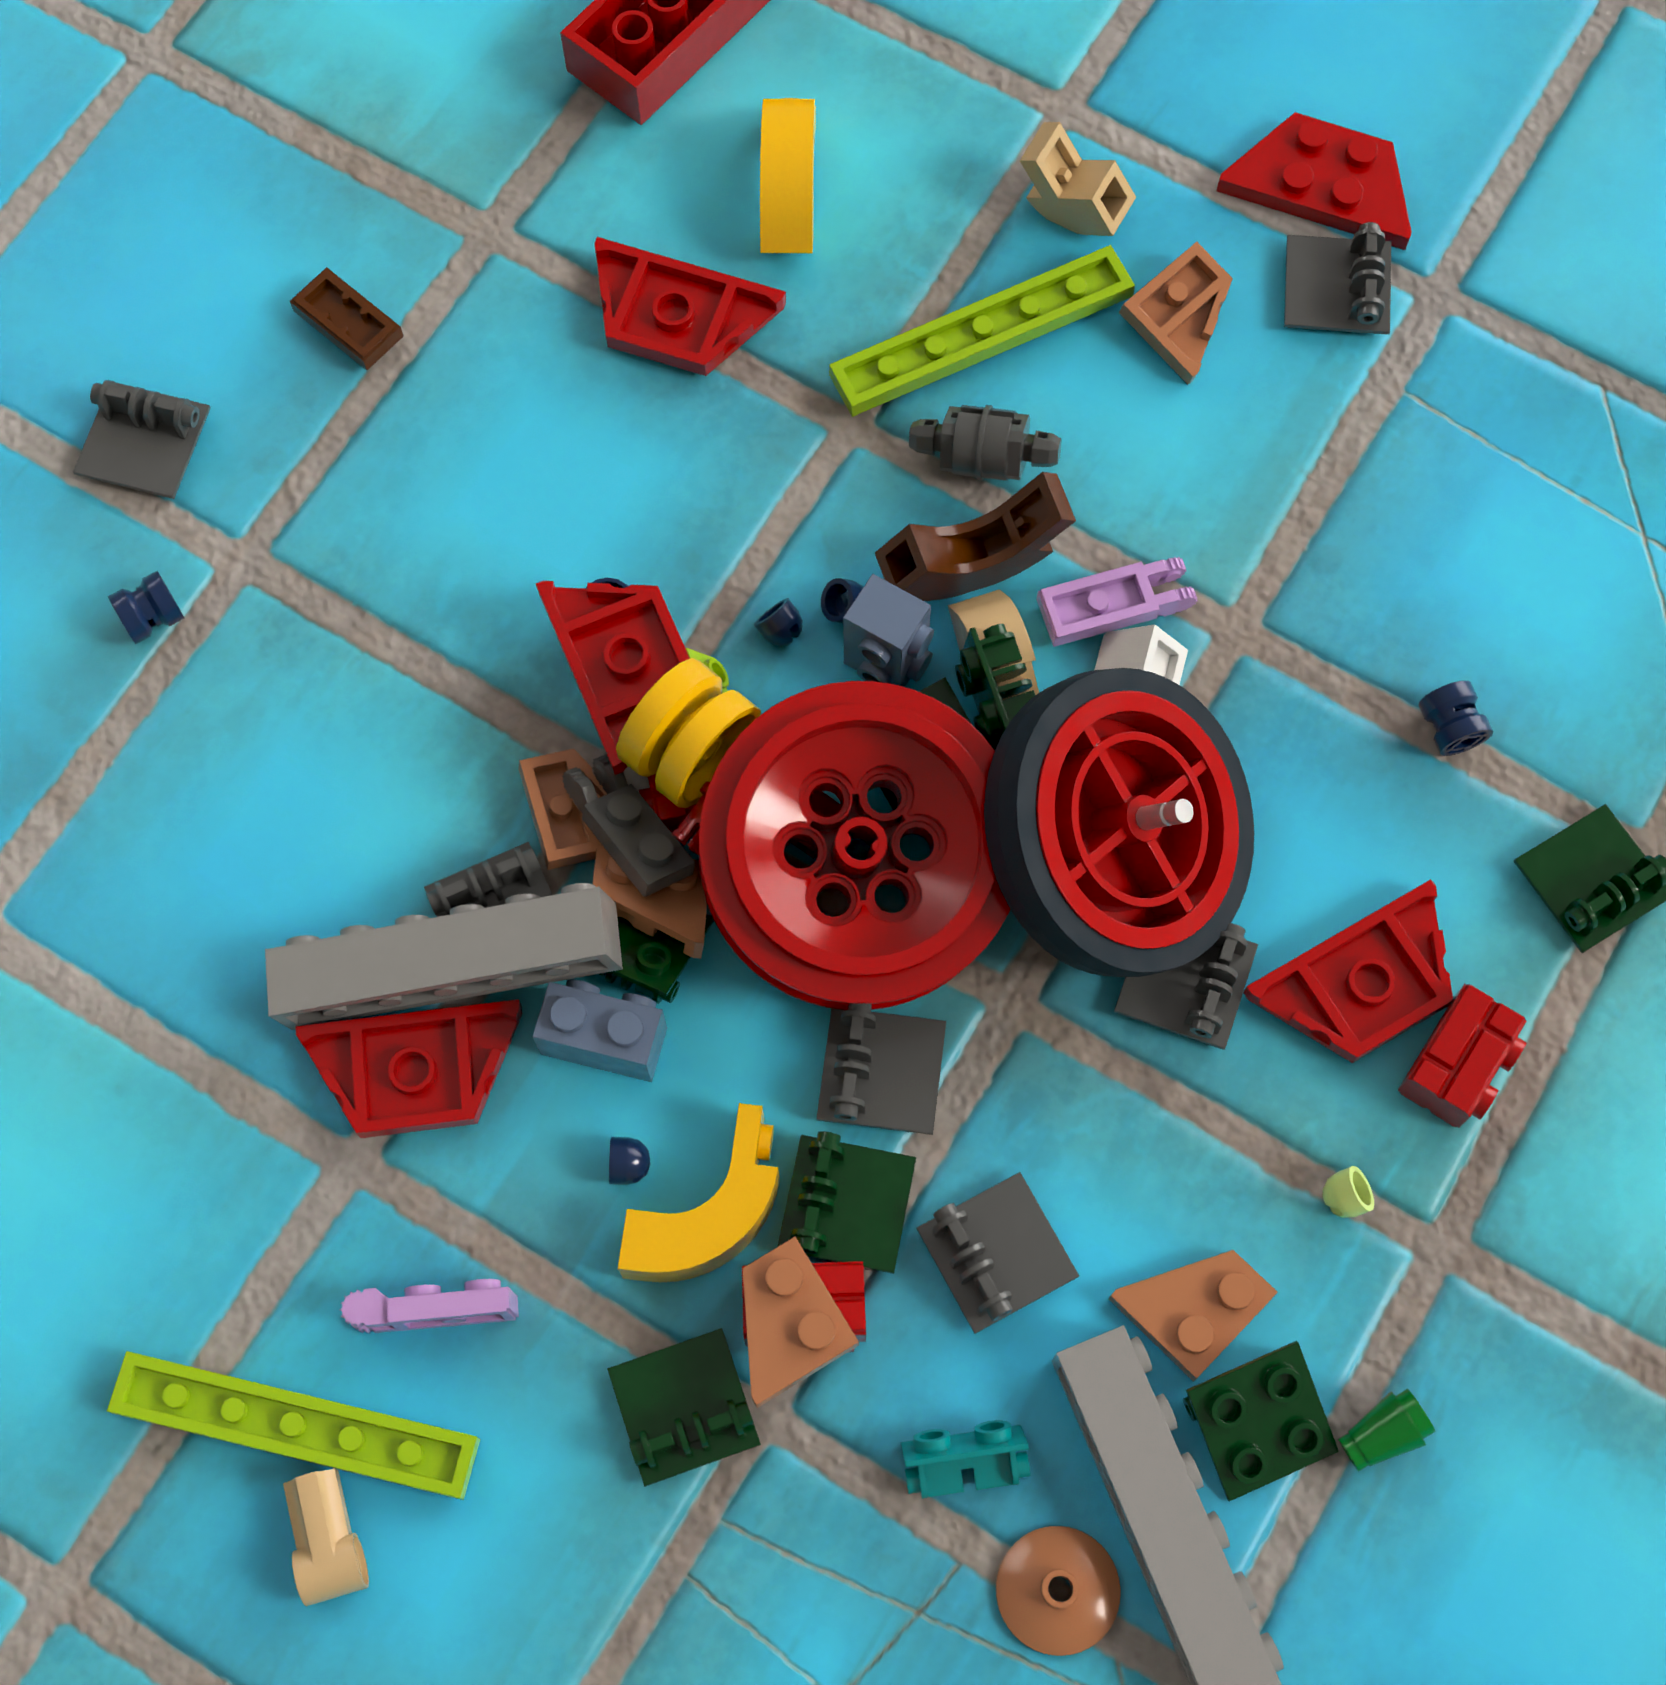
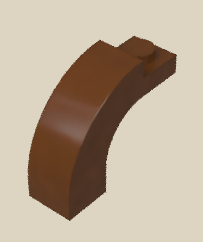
[875,472,1076,601]

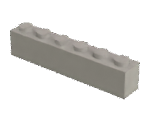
[265,883,623,1030]
[1052,1325,1284,1685]

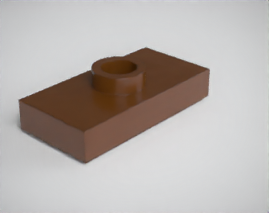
[290,267,404,370]

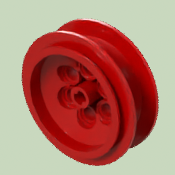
[699,681,1010,1010]

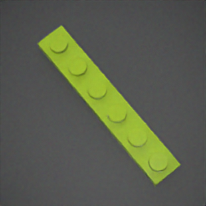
[829,245,1135,417]
[107,1351,481,1500]

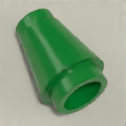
[1338,1389,1436,1472]

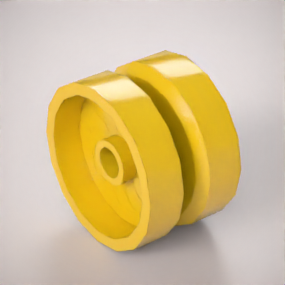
[616,658,761,809]

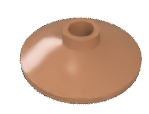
[996,1526,1121,1656]

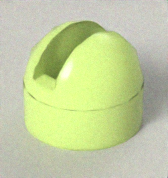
[1322,1166,1374,1218]

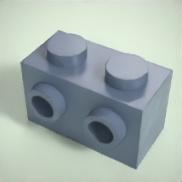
[843,574,934,687]
[532,979,667,1082]

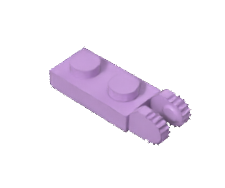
[1036,557,1198,647]
[340,1279,519,1334]

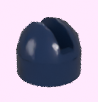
[821,578,863,623]
[754,598,803,646]
[609,1137,650,1185]

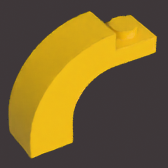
[760,98,816,253]
[618,1103,780,1283]

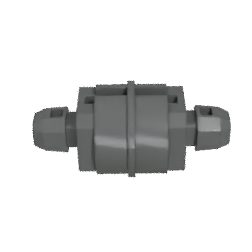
[909,405,1061,481]

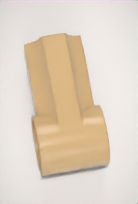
[283,1468,369,1606]

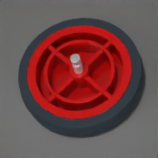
[984,668,1254,977]

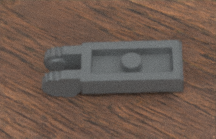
[562,754,695,897]

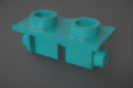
[900,1420,1030,1499]

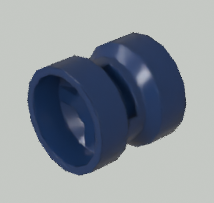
[108,571,185,644]
[1419,680,1493,756]

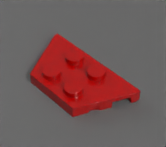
[1216,112,1412,250]
[594,237,786,376]
[535,581,690,775]
[1243,879,1453,1063]
[295,999,523,1138]

